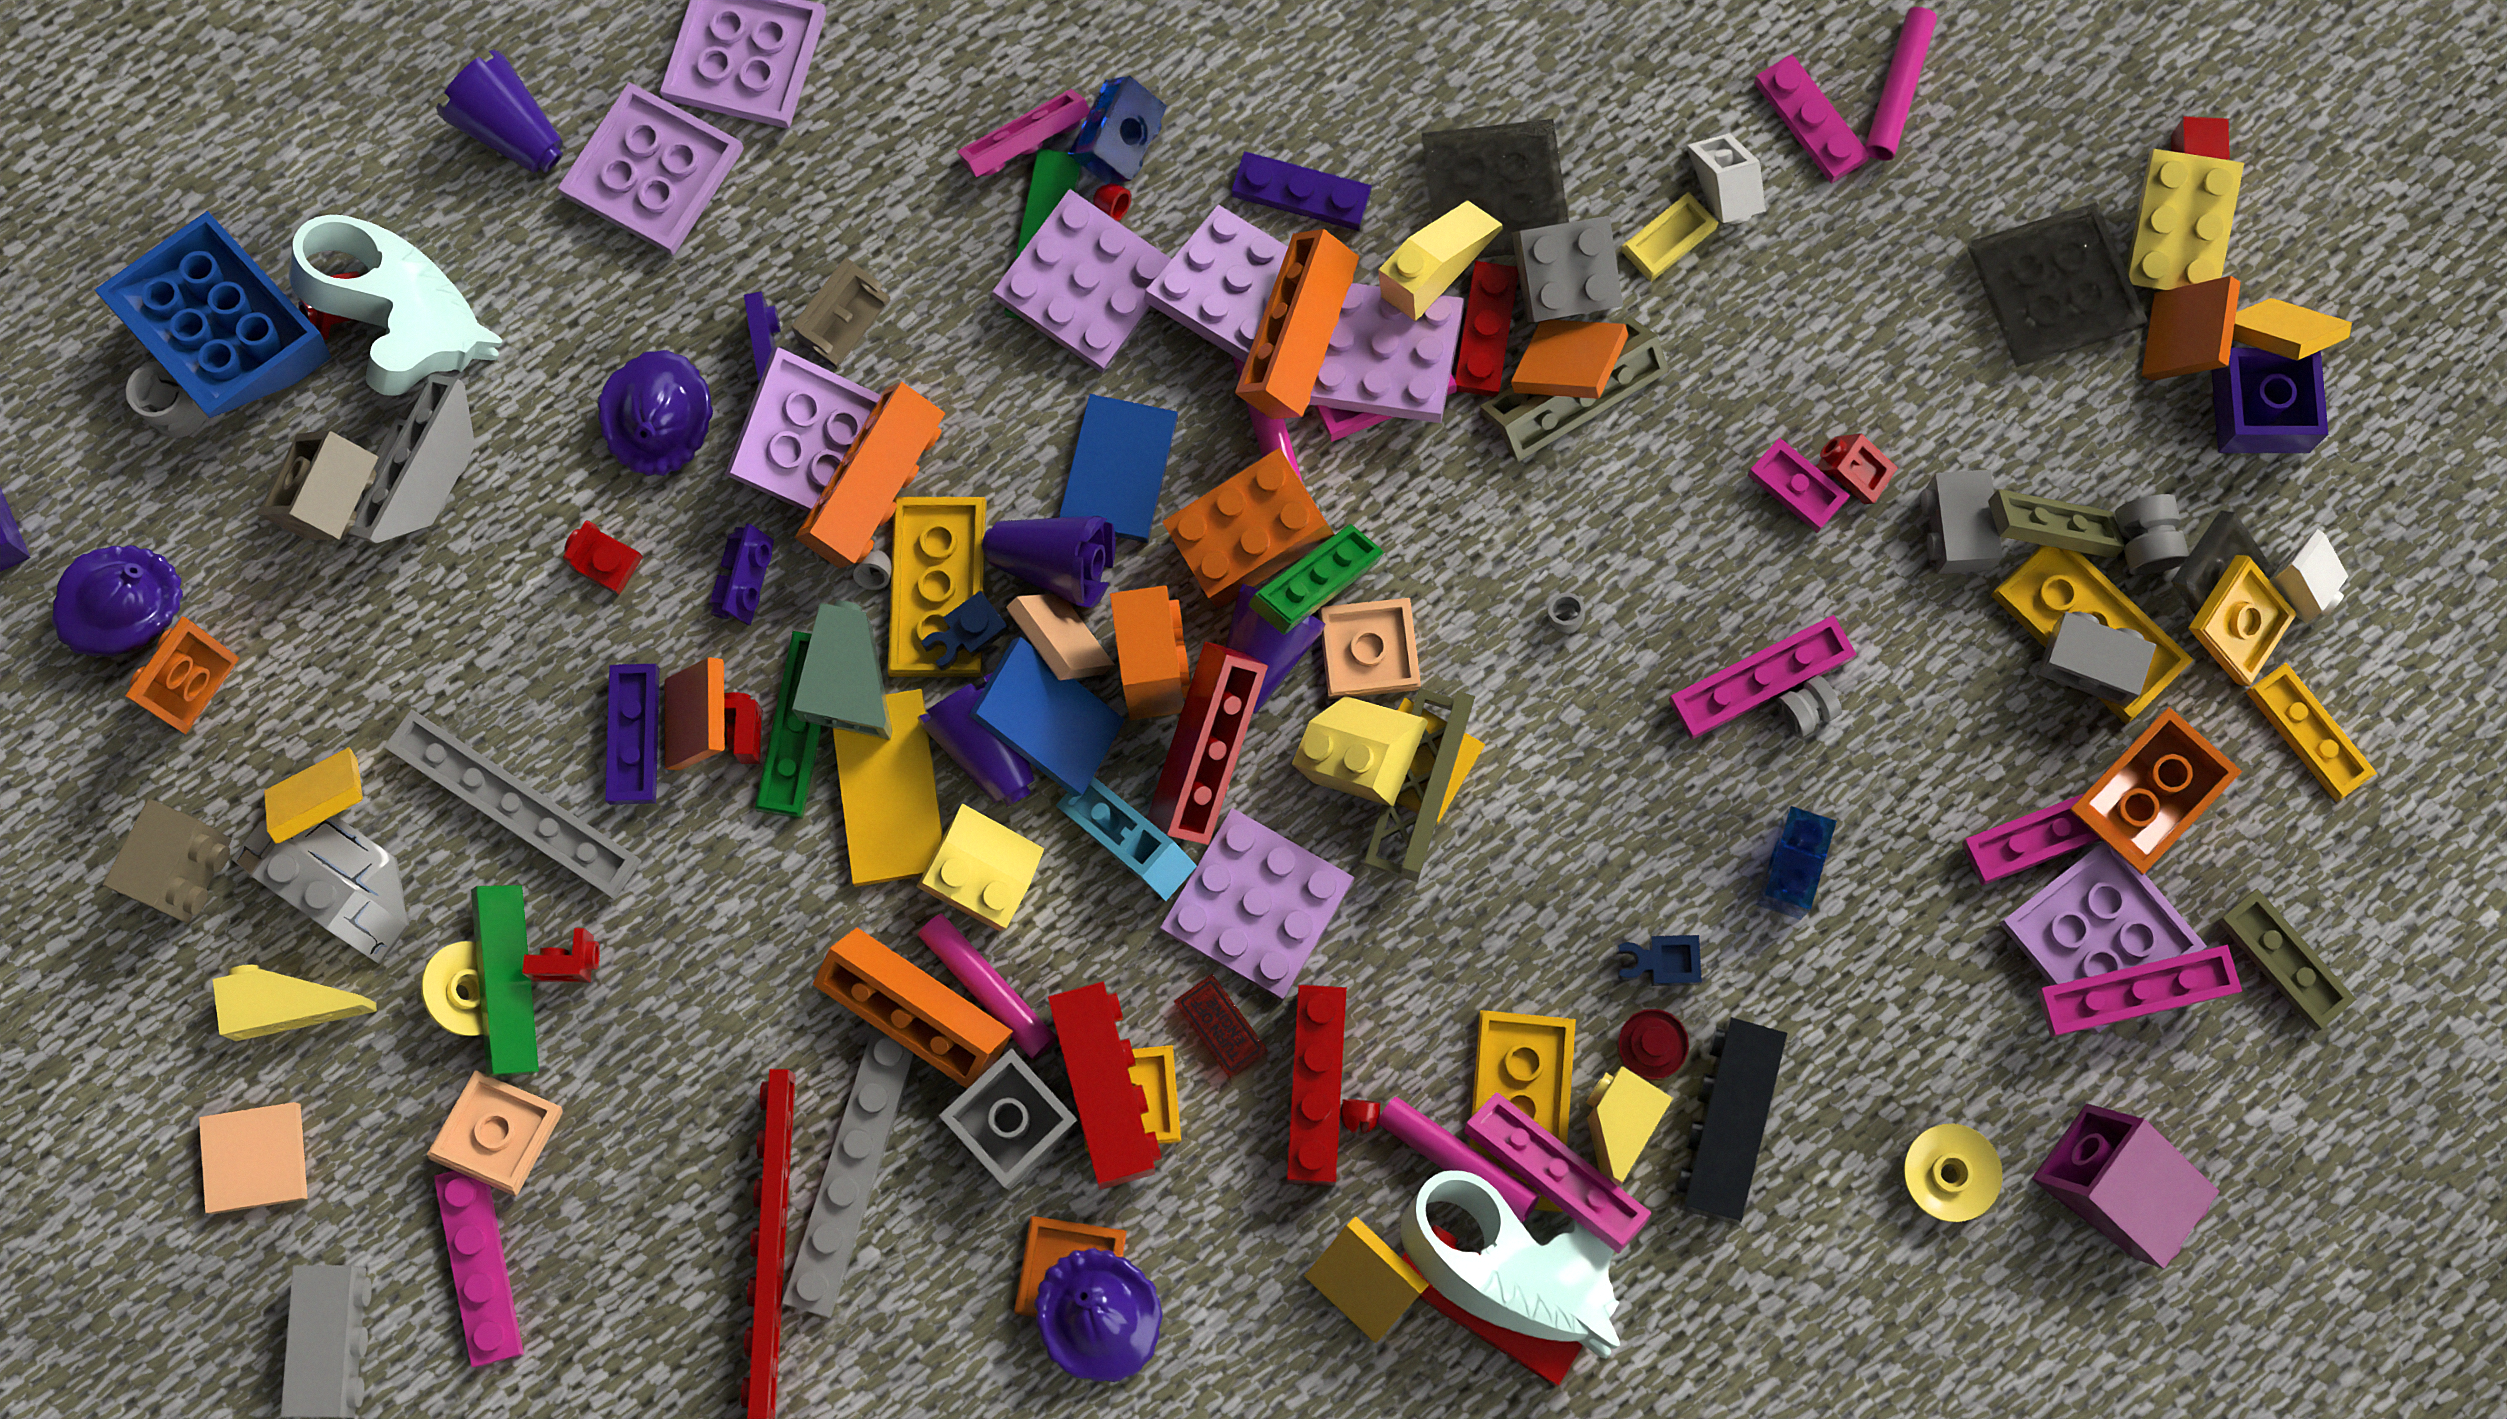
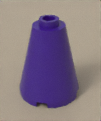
[436,49,563,173]
[982,516,1116,608]
[1225,583,1326,714]
[917,673,1035,807]

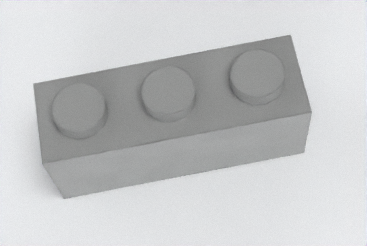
[281,1265,372,1418]

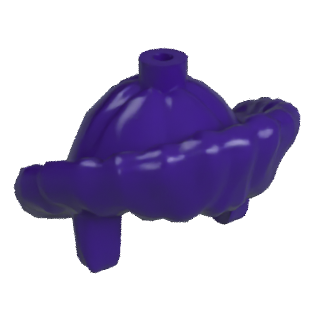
[597,350,713,476]
[51,545,183,657]
[1034,1248,1163,1383]

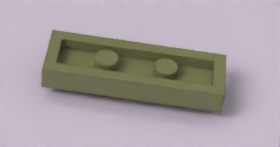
[1988,489,2125,558]
[2217,888,2357,1032]

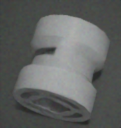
[1776,675,1842,738]

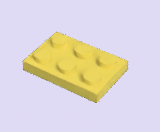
[2124,149,2244,291]

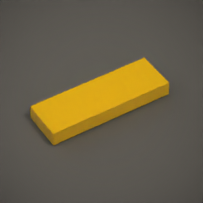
[2245,662,2377,802]

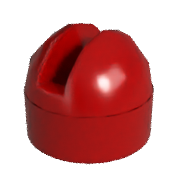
[1093,183,1132,222]
[1341,1099,1381,1134]

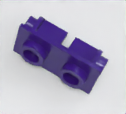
[708,523,775,626]

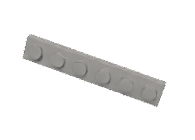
[384,709,642,900]
[782,1026,916,1318]

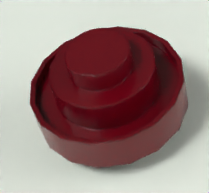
[1617,1009,1689,1081]

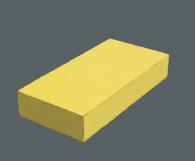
[1621,192,1718,282]

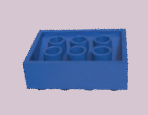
[94,210,332,419]

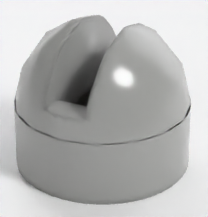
[853,550,892,590]
[1548,593,1585,634]

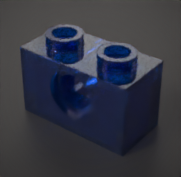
[1068,75,1168,184]
[1756,806,1837,920]

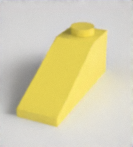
[1378,200,1503,322]
[213,965,377,1041]

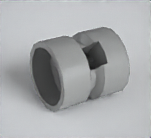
[125,361,206,438]
[2115,494,2190,575]

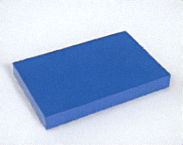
[1059,394,1178,543]
[969,637,1125,797]

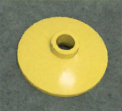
[421,941,483,1036]
[1903,1124,2002,1222]

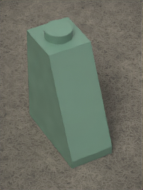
[792,600,892,740]

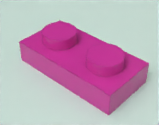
[1747,437,1850,533]

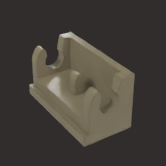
[791,257,891,368]

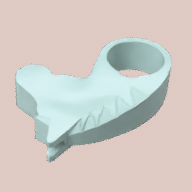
[289,215,502,396]
[1400,1171,1619,1358]

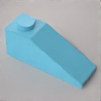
[1056,776,1197,901]

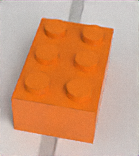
[1162,447,1335,608]
[1110,585,1191,720]

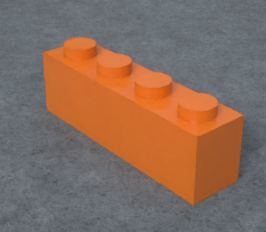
[1235,229,1360,420]
[794,381,945,569]
[812,927,1013,1089]

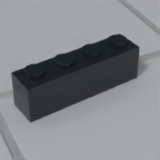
[1674,1017,1788,1225]

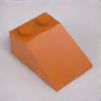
[124,616,240,735]
[2070,707,2243,875]

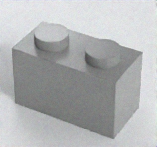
[1921,469,2003,574]
[2037,611,2157,707]

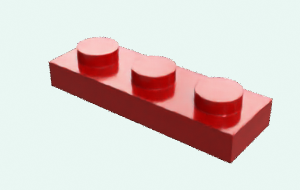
[1455,260,1518,397]

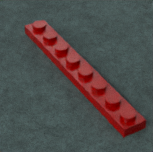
[741,1069,796,1419]

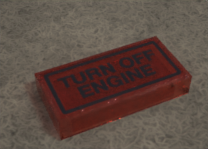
[1174,974,1268,1080]

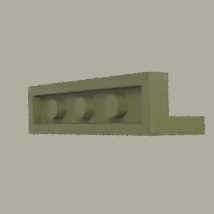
[1480,316,1669,462]
[1364,688,1475,882]

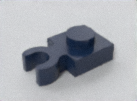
[921,591,1009,671]
[1616,935,1702,986]

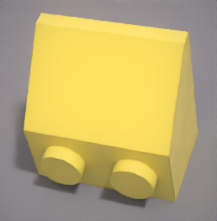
[1292,696,1428,807]
[916,803,1045,932]
[1586,1066,1673,1186]

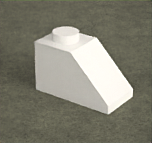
[1687,133,1766,224]
[2269,529,2348,624]

